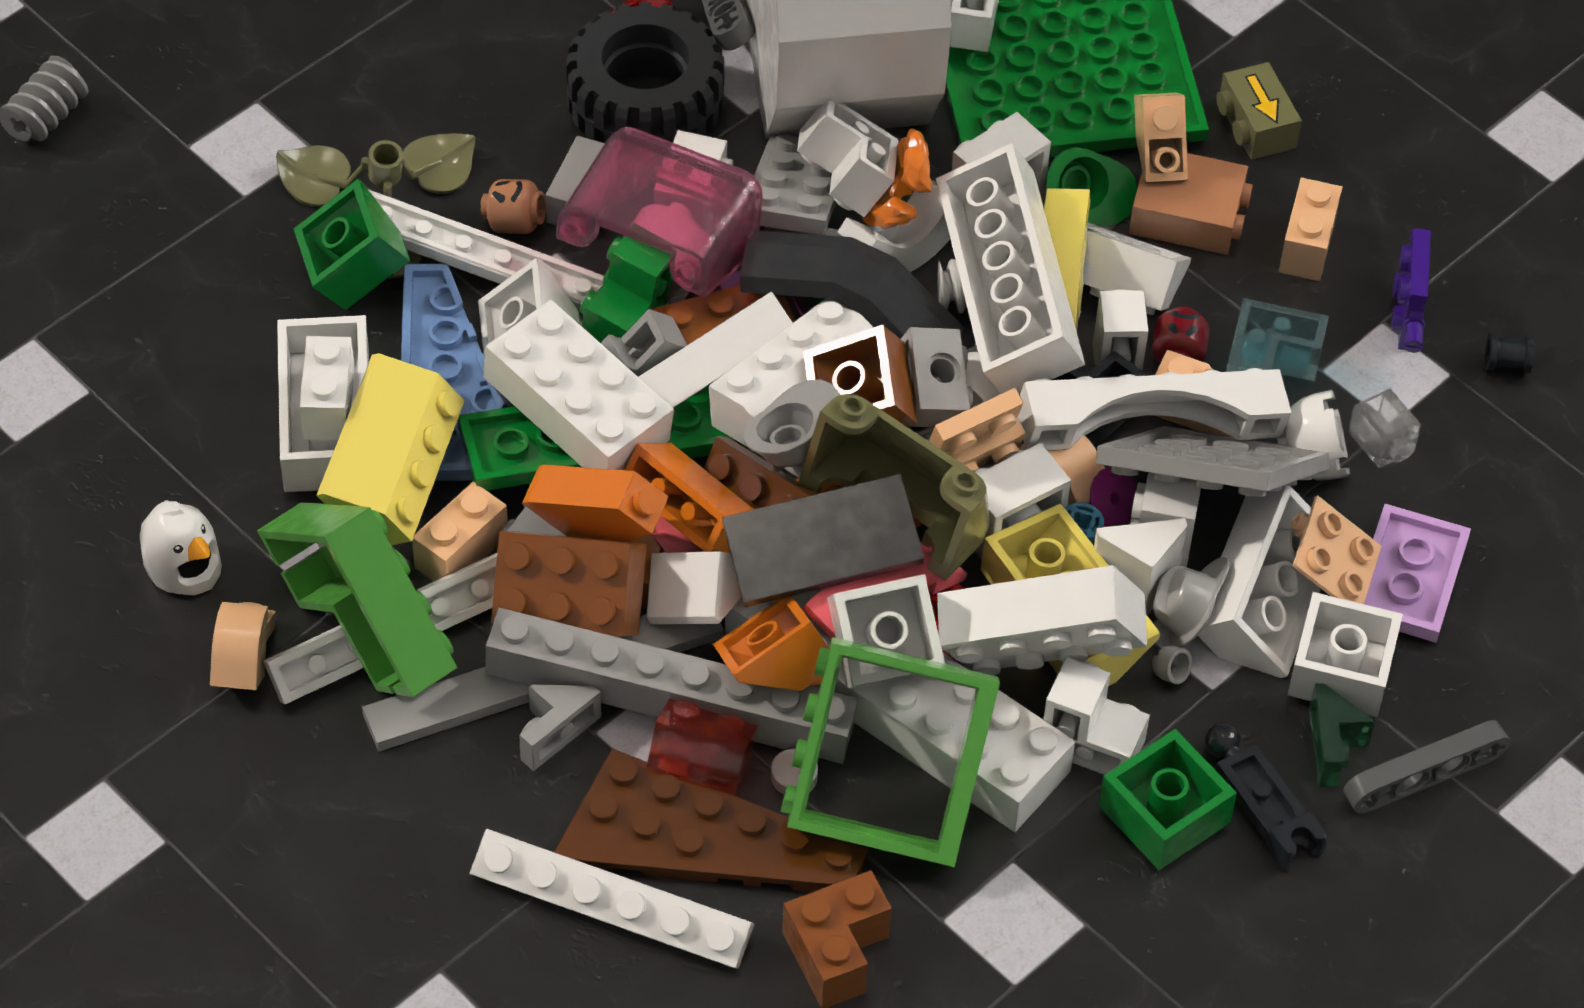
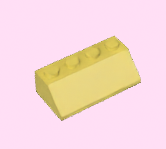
[317,353,465,545]
[980,503,1160,686]

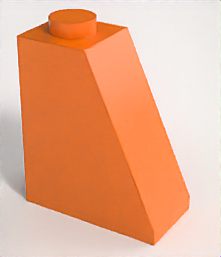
[522,465,669,542]

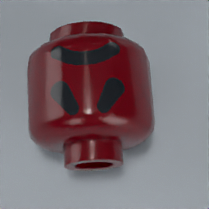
[1151,307,1210,364]

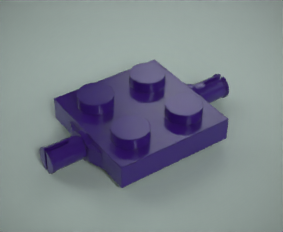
[1391,228,1431,353]

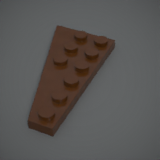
[554,748,869,892]

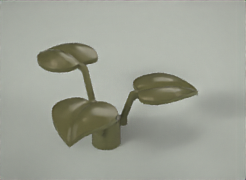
[276,133,475,279]

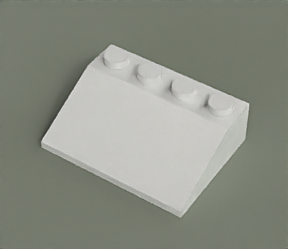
[709,298,873,478]

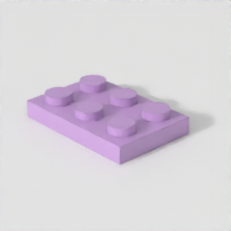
[1364,504,1471,642]

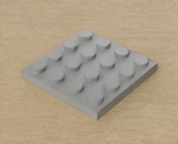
[1096,426,1329,497]

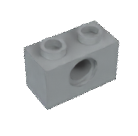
[901,327,973,427]

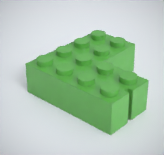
[257,502,457,697]

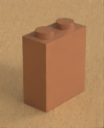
[1129,153,1253,255]

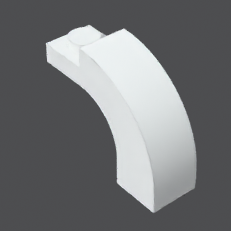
[838,180,950,272]

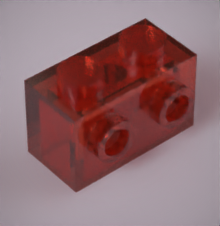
[646,699,757,795]

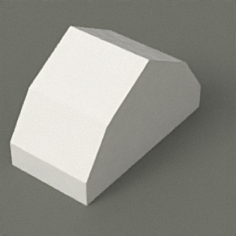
[744,0,951,139]

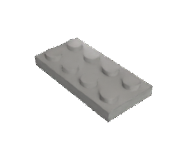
[740,133,836,235]

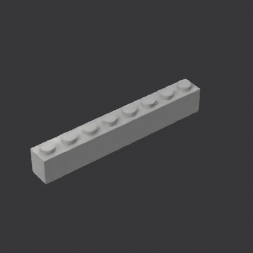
[485,608,858,764]

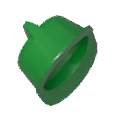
[1045,147,1137,226]

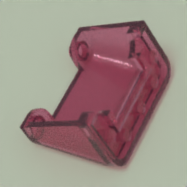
[556,126,763,297]

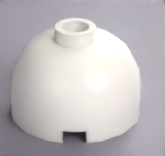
[1277,390,1350,481]

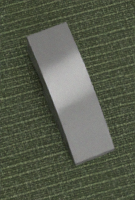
[601,309,687,377]

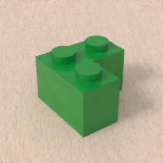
[580,224,679,343]

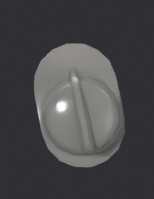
[743,380,839,472]
[1153,557,1230,647]

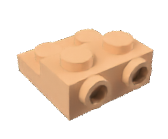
[929,388,1026,472]

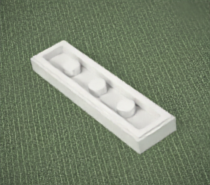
[639,292,793,408]

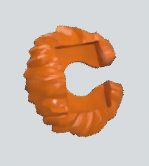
[862,129,933,229]

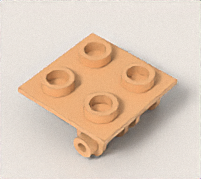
[1291,495,1382,604]

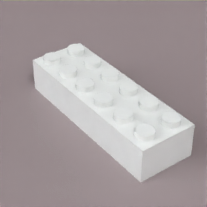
[936,142,1085,394]

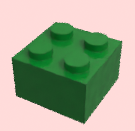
[1098,729,1237,870]

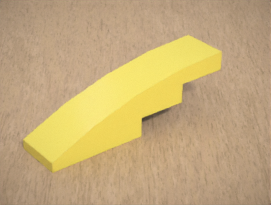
[1044,188,1090,332]

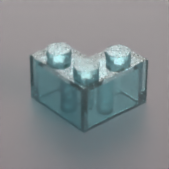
[1226,298,1329,381]

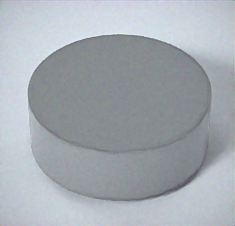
[771,749,818,795]

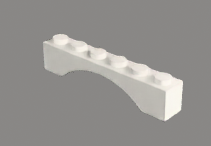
[1018,368,1292,450]

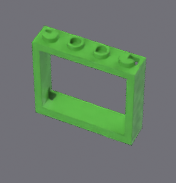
[781,637,1000,867]

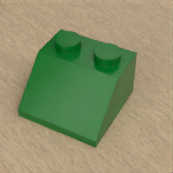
[294,179,410,310]

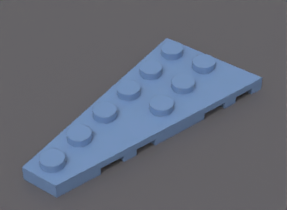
[401,264,505,481]

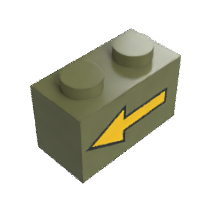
[1216,62,1302,160]

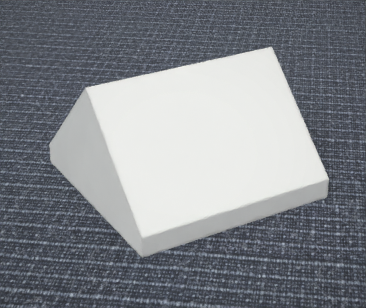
[1094,518,1188,615]
[647,551,742,624]

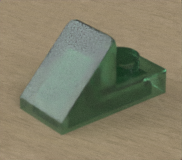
[1309,683,1375,787]

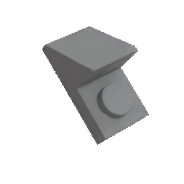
[519,685,601,771]

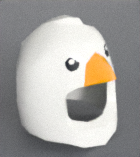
[140,500,222,595]

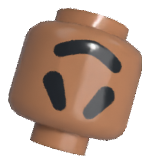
[481,179,546,235]

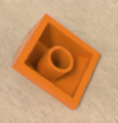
[713,596,829,691]

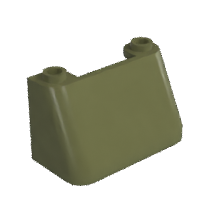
[798,393,990,581]

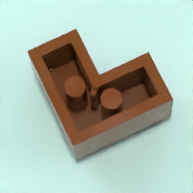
[782,870,892,1008]

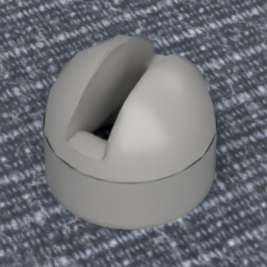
[1152,646,1192,684]

